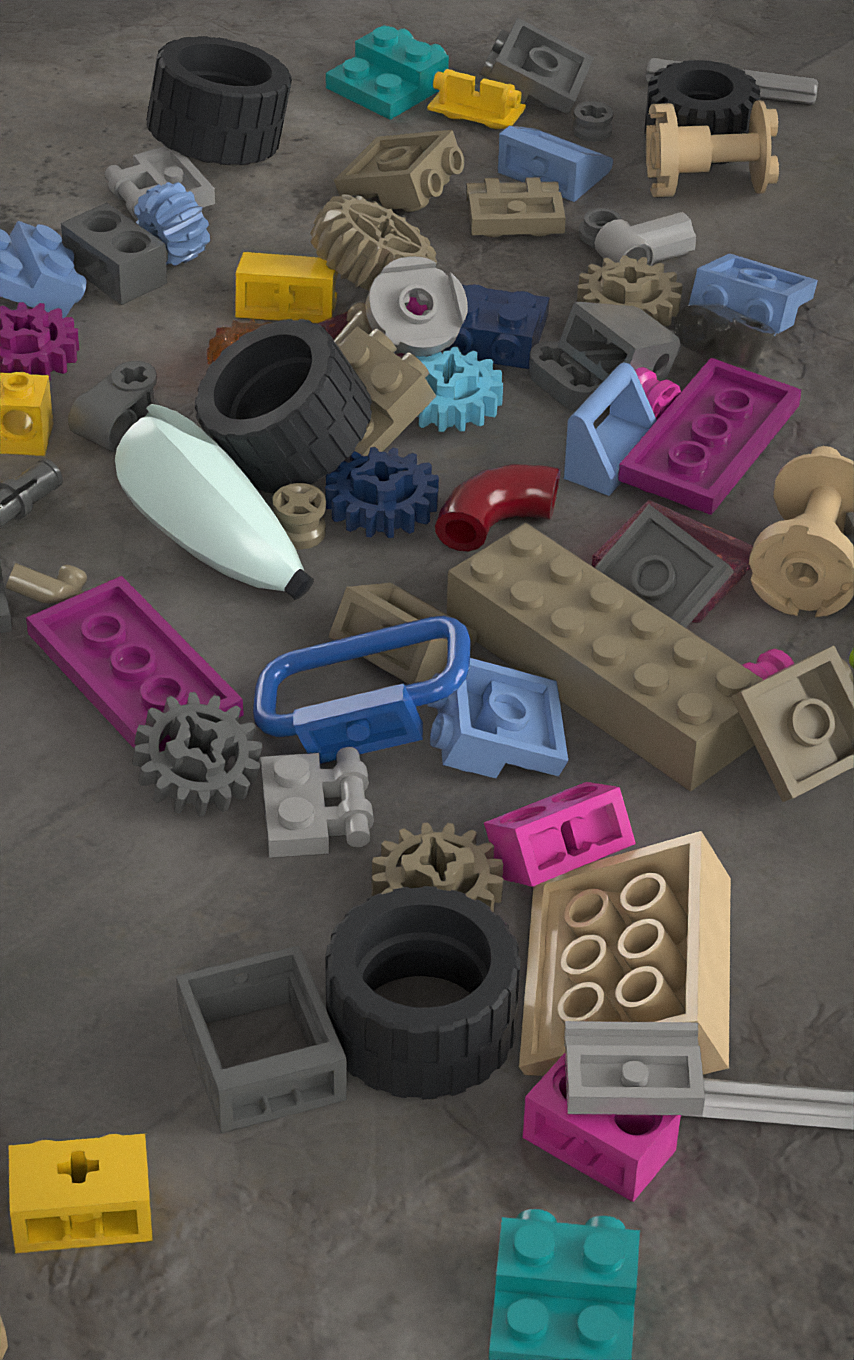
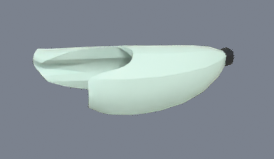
[115,404,314,600]

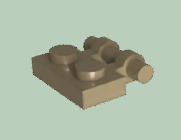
[466,177,566,237]

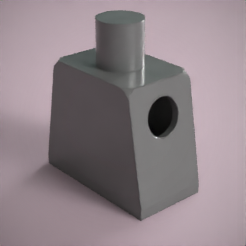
[558,302,682,381]

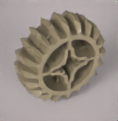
[310,194,437,291]

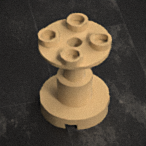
[646,100,779,197]
[749,446,854,617]

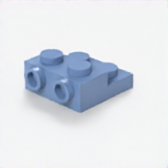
[0,221,86,318]
[689,253,818,336]
[427,658,568,778]

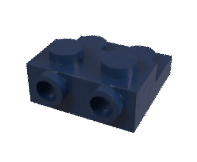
[441,284,550,369]

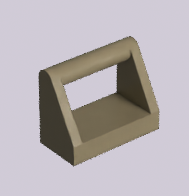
[328,583,478,684]

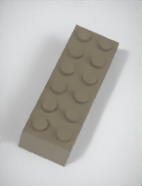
[447,523,763,792]

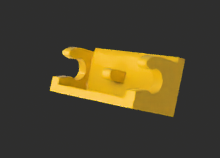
[235,252,338,324]

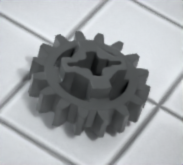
[132,692,262,817]

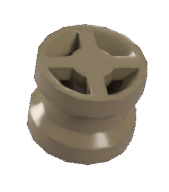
[272,483,326,550]

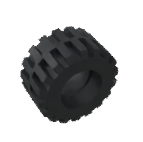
[644,60,760,165]

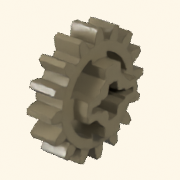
[577,255,683,326]
[371,822,503,912]

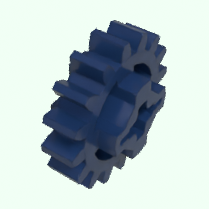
[325,447,439,538]

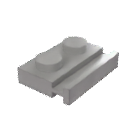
[564,1021,705,1115]

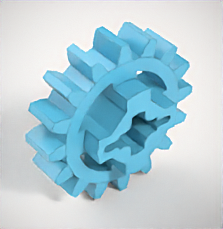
[415,347,503,432]

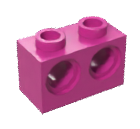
[484,782,636,887]
[523,1053,681,1202]

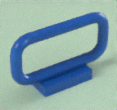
[253,616,471,764]

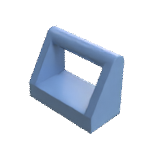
[498,126,613,202]
[564,362,657,496]

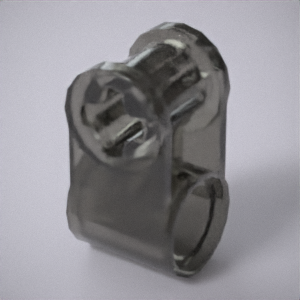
[674,303,775,374]

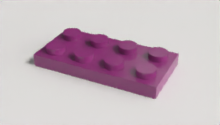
[618,358,802,515]
[26,576,244,752]

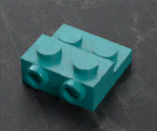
[326,25,449,120]
[489,1209,640,1360]

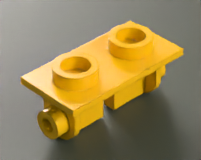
[427,69,526,129]

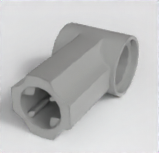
[594,212,696,266]

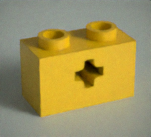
[8,1134,153,1254]

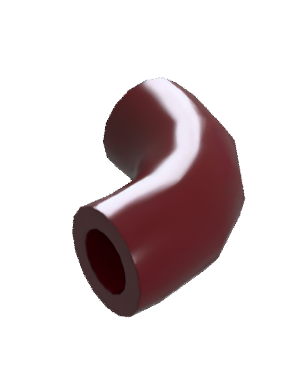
[435,464,560,552]

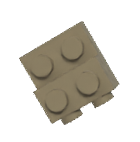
[334,130,464,212]
[338,326,436,456]
[731,646,854,802]

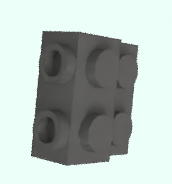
[480,17,594,115]

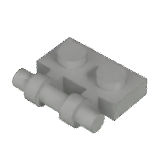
[105,146,215,220]
[260,747,374,858]

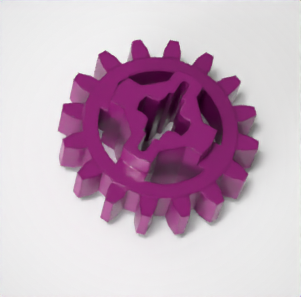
[0,302,79,381]

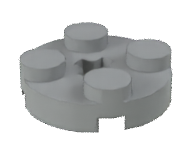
[365,256,468,356]

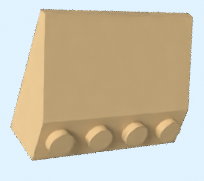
[519,831,731,1076]

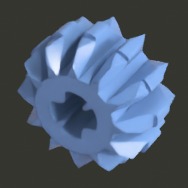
[134,182,210,266]

